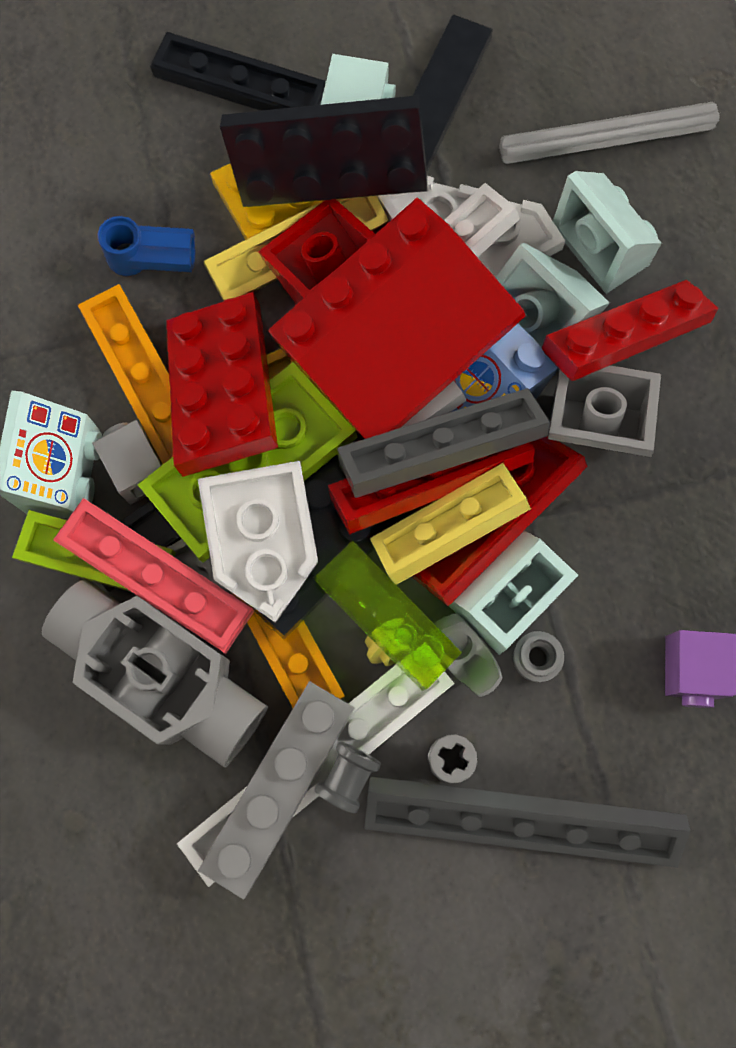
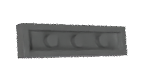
[337,388,550,498]

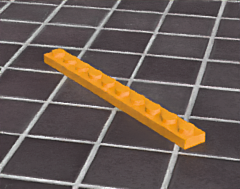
[78,284,345,708]

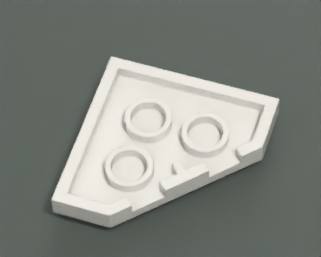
[377,176,566,277]

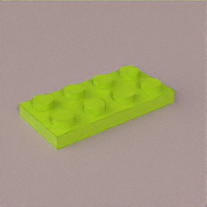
[138,362,357,563]

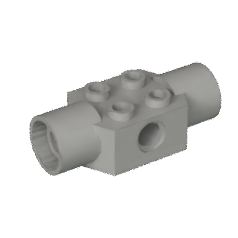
[41,579,268,768]

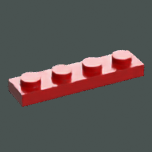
[542,280,719,382]
[328,442,535,534]

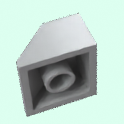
[548,366,661,457]

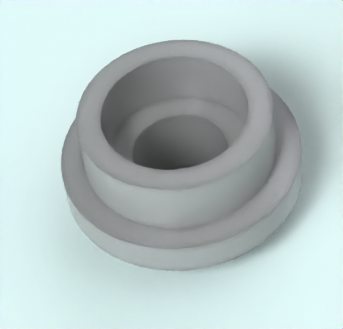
[513,631,564,682]

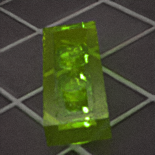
[314,541,462,691]

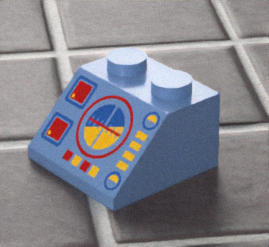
[451,323,559,412]

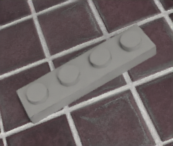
[198,681,355,900]

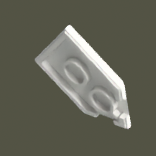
[198,461,318,623]

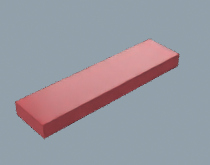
[53,498,255,654]

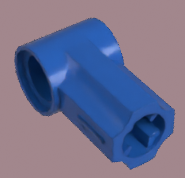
[98,216,196,276]

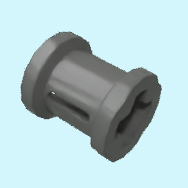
[314,741,381,813]

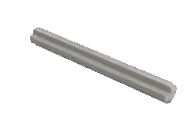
[499,102,719,164]

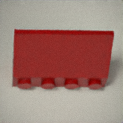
[267,197,526,439]

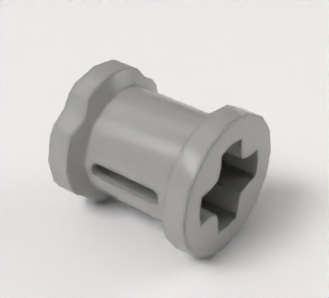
[427,735,477,783]

